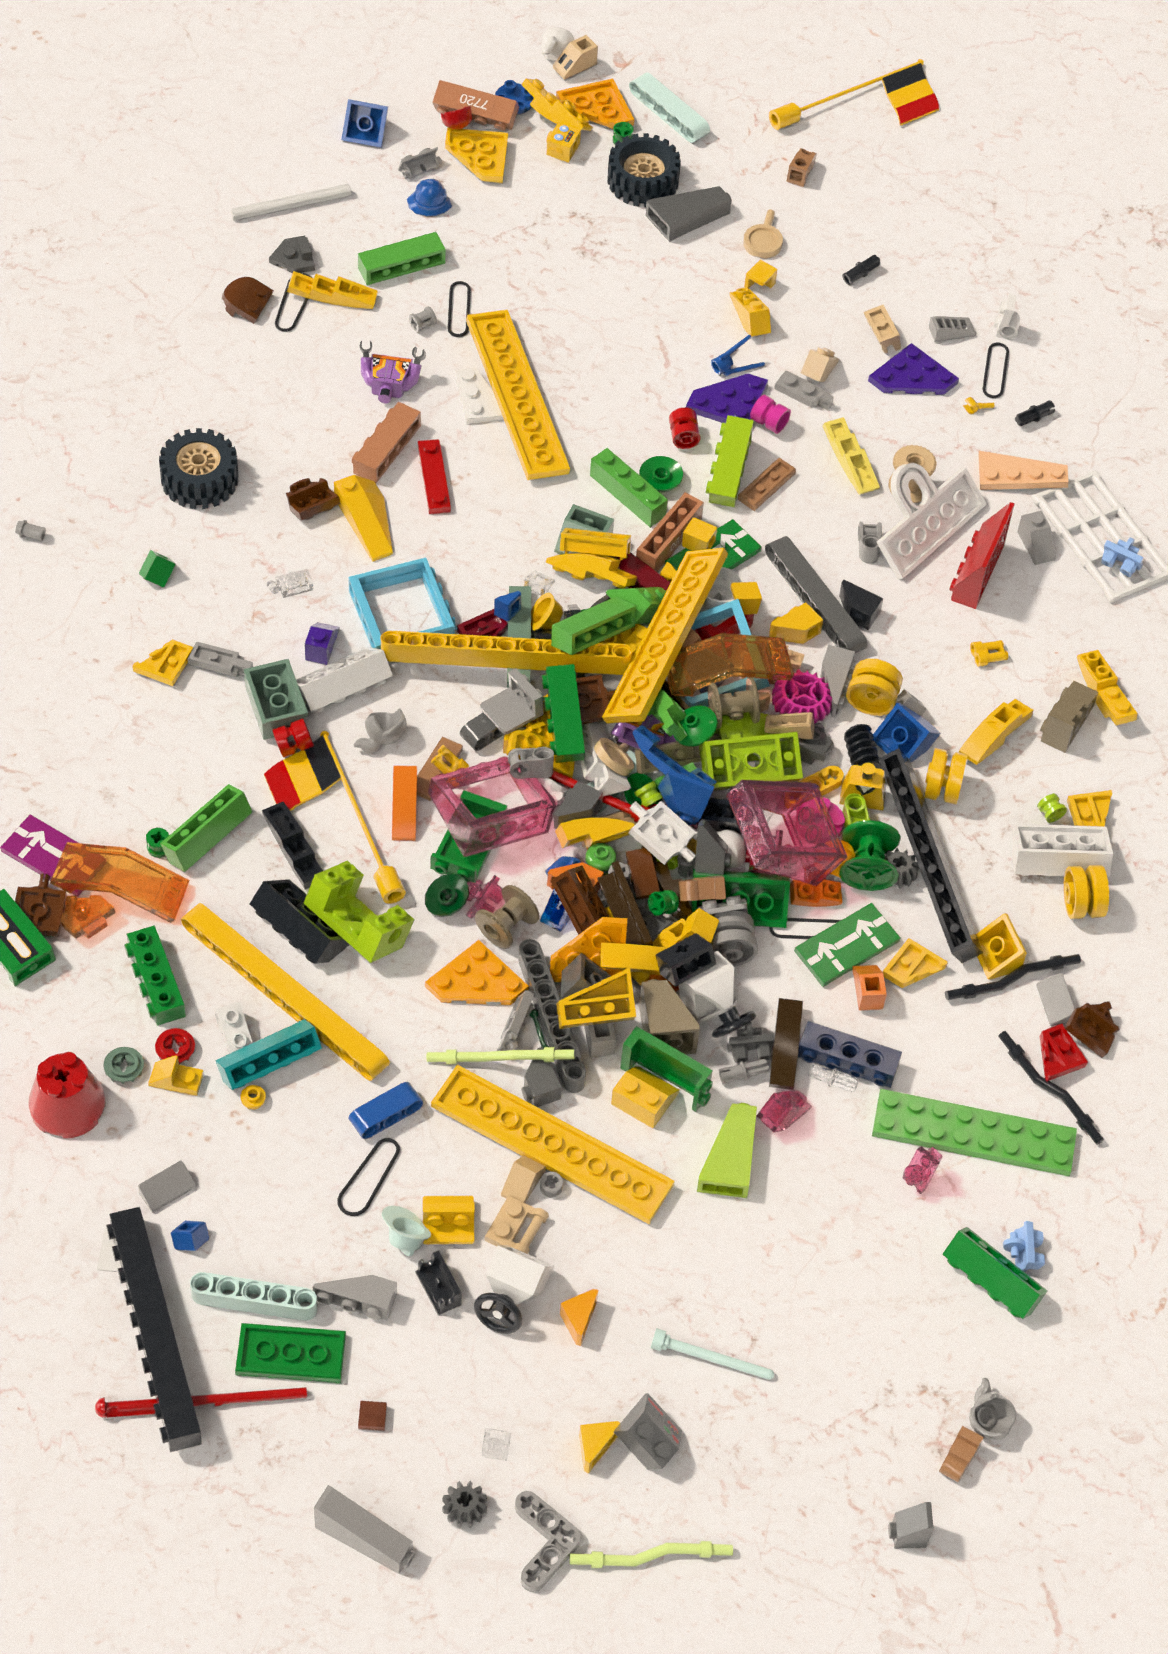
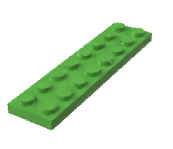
[872,1089,1077,1176]

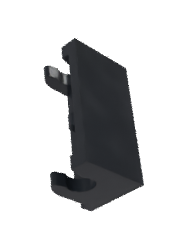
[415,1250,462,1315]

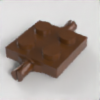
[543,675,616,724]
[15,873,67,937]

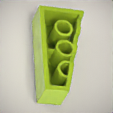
[705,415,754,507]

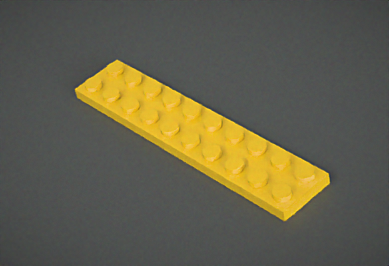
[466,309,570,480]
[602,548,728,724]
[431,1065,675,1224]

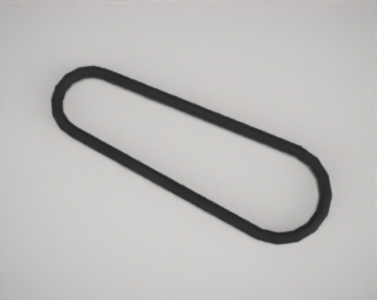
[275,273,313,332]
[337,1138,400,1216]

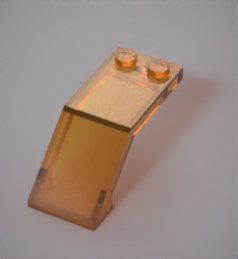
[667,633,794,697]
[50,842,190,923]

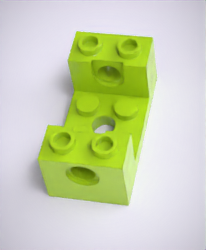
[699,732,803,791]
[304,860,415,963]

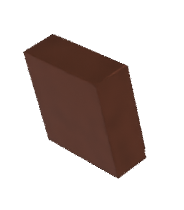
[358,1401,387,1431]

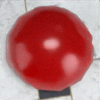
[441,106,472,130]

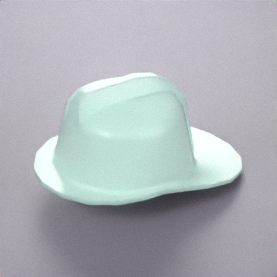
[382,1206,431,1256]

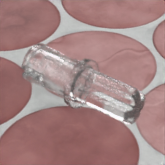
[808,1062,858,1092]

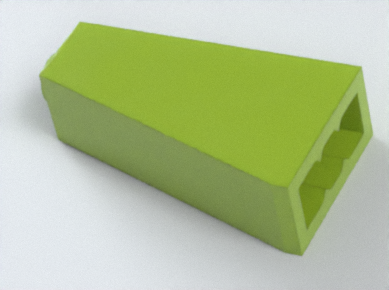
[697,1103,757,1198]

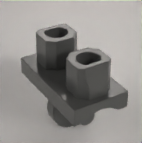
[727,1022,775,1063]

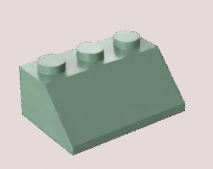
[244,658,308,740]

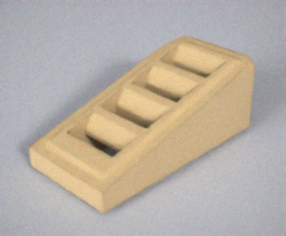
[764,712,815,739]

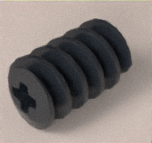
[844,724,882,769]

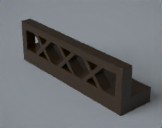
[597,861,653,946]

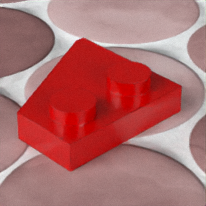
[1039,1024,1088,1081]

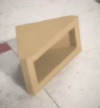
[501,1155,546,1203]

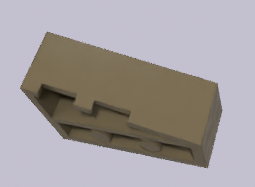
[1040,681,1098,753]

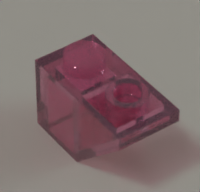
[756,1090,812,1133]

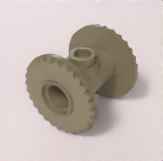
[708,677,760,729]
[475,885,540,949]

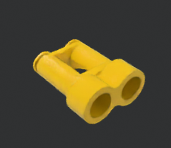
[970,640,1009,667]
[431,745,469,785]

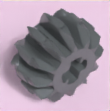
[884,848,919,889]
[442,1480,487,1528]

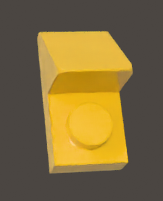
[148,1056,204,1096]

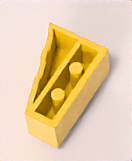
[556,967,636,1029]

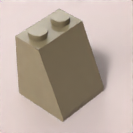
[639,979,700,1055]

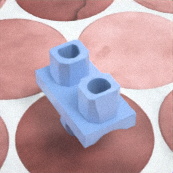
[1102,537,1143,577]
[1003,1221,1045,1272]

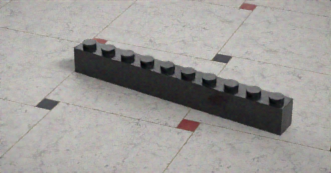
[878,748,983,963]
[106,1207,202,1452]

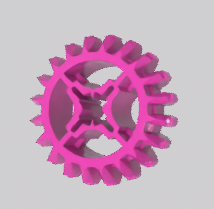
[771,669,832,724]

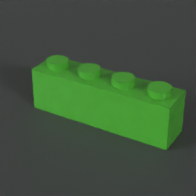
[358,232,446,285]
[590,448,668,527]
[551,597,636,655]
[160,784,253,872]

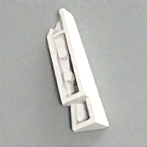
[580,722,631,796]

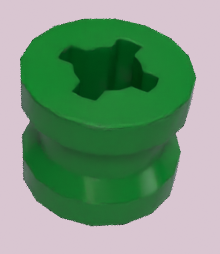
[612,122,634,145]
[146,827,169,858]
[648,890,679,916]

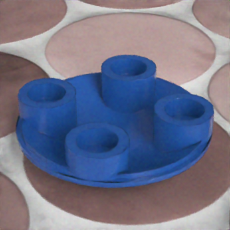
[495,80,534,114]

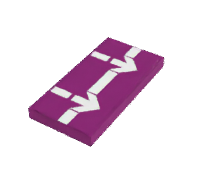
[0,814,107,897]

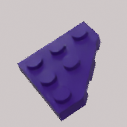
[868,343,959,395]
[686,373,768,423]

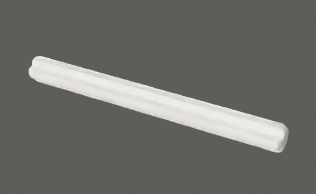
[230,184,352,221]

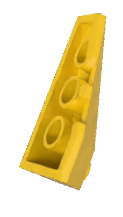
[334,475,393,562]

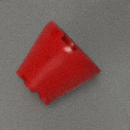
[28,1052,106,1138]

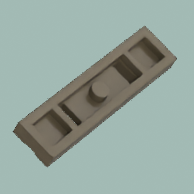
[635,733,720,774]

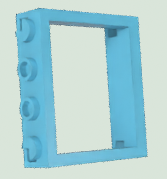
[348,557,457,650]
[671,599,770,707]

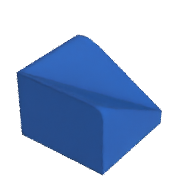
[494,591,521,621]
[171,1220,209,1251]

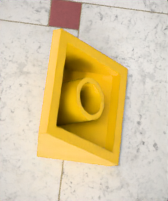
[976,913,1027,980]

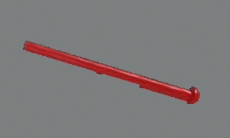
[95,1387,307,1418]

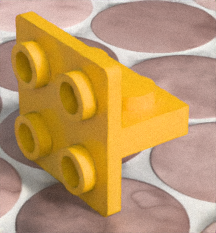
[423,1196,475,1245]

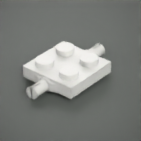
[629,801,696,865]

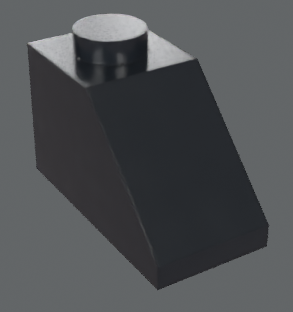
[839,579,884,630]

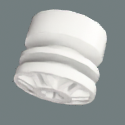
[699,567,745,627]

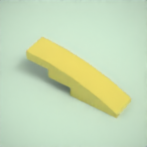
[822,417,880,495]

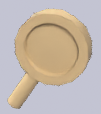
[743,209,783,259]
[594,738,634,776]

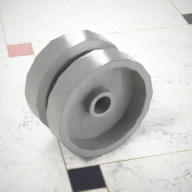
[711,910,758,967]

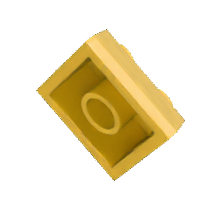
[611,1066,680,1129]

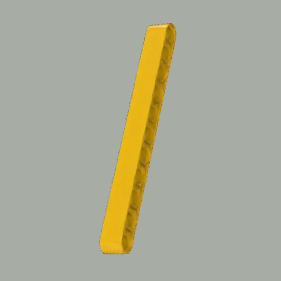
[380,631,632,675]
[181,903,390,1081]

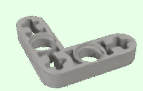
[515,1491,581,1592]

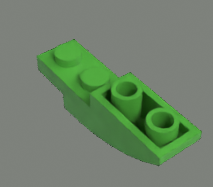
[648,689,687,741]

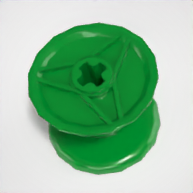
[839,820,901,891]

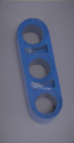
[348,1082,424,1139]

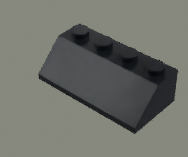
[249,879,350,964]

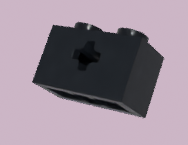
[700,798,758,835]
[655,933,717,986]

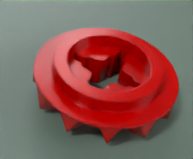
[155,1028,195,1065]

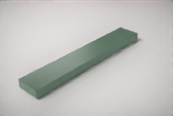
[507,586,531,688]

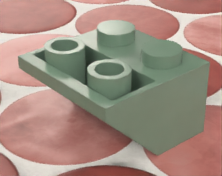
[554,504,614,555]

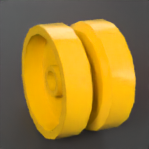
[846,659,903,716]
[924,748,967,805]
[1064,865,1109,919]

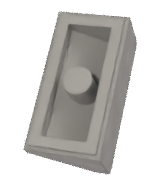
[1036,973,1075,1026]
[138,1160,196,1212]

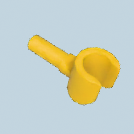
[963,397,995,414]

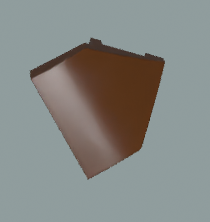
[1064,1001,1120,1058]

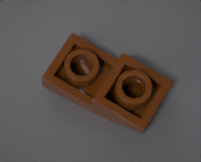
[626,848,659,900]

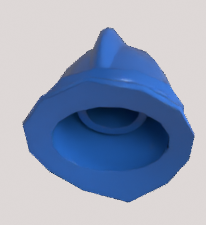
[407,179,452,216]

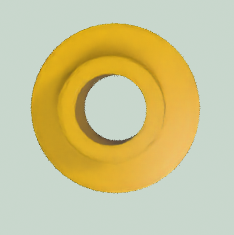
[240,1085,266,1110]

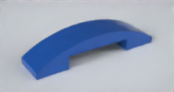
[632,725,716,786]

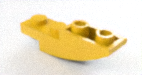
[521,78,593,131]
[546,552,637,589]
[1077,650,1138,726]
[959,699,1034,765]

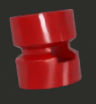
[669,407,701,449]
[272,718,314,758]

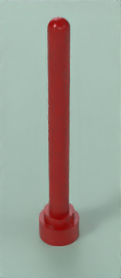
[549,770,651,823]

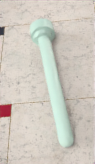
[651,1328,774,1380]

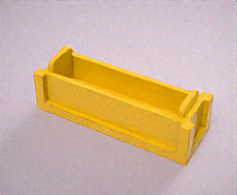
[560,528,631,560]

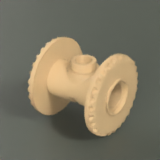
[888,445,937,503]

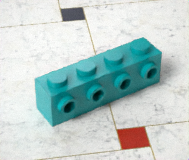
[215,1019,322,1090]

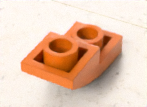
[790,879,843,907]

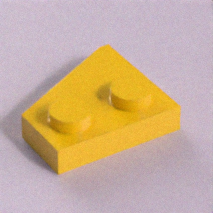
[132,639,193,686]
[1067,790,1112,827]
[883,938,948,988]

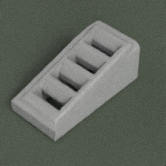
[929,316,975,342]

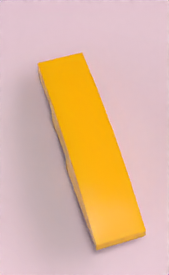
[287,271,378,309]
[600,943,667,975]

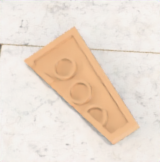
[978,451,1068,490]

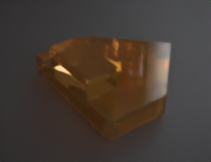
[61,895,116,939]

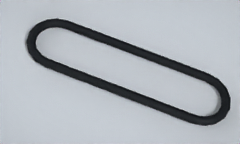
[447,281,471,337]
[982,342,1009,398]
[769,918,841,939]

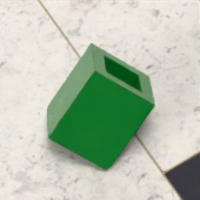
[139,549,176,587]

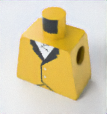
[839,763,886,811]

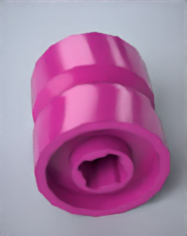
[750,394,791,434]

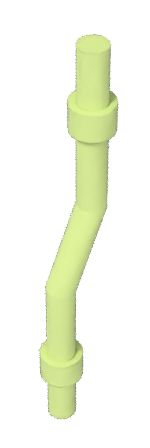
[426,1047,575,1064]
[569,1541,733,1568]

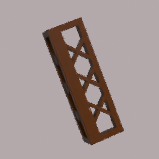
[550,865,609,935]

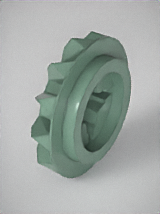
[103,1047,144,1084]

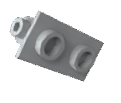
[397,147,442,179]

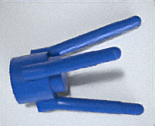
[711,335,765,377]

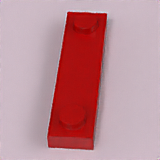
[418,439,451,514]

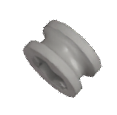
[540,1172,563,1198]

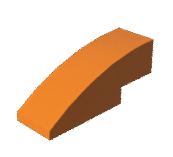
[392,766,417,841]

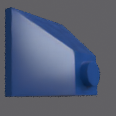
[341,99,389,148]
[873,703,941,762]
[658,770,714,825]

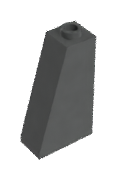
[645,186,732,241]

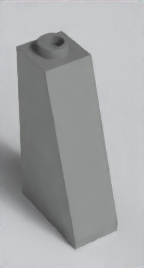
[314,1485,415,1574]

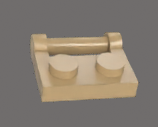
[485,1196,549,1254]

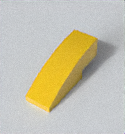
[555,818,635,850]

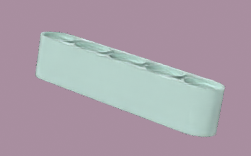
[629,72,710,143]
[190,1272,317,1321]

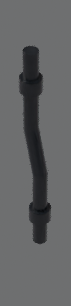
[945,954,1081,1000]
[998,1030,1104,1145]

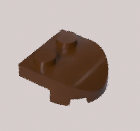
[221,277,274,324]
[286,478,340,521]

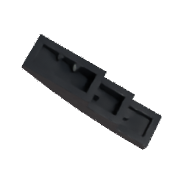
[262,801,323,890]

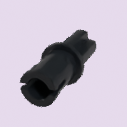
[842,255,881,285]
[1015,400,1055,426]

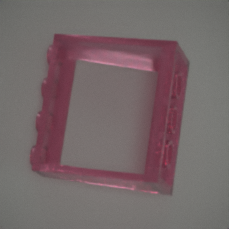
[428,756,557,857]
[726,780,847,886]

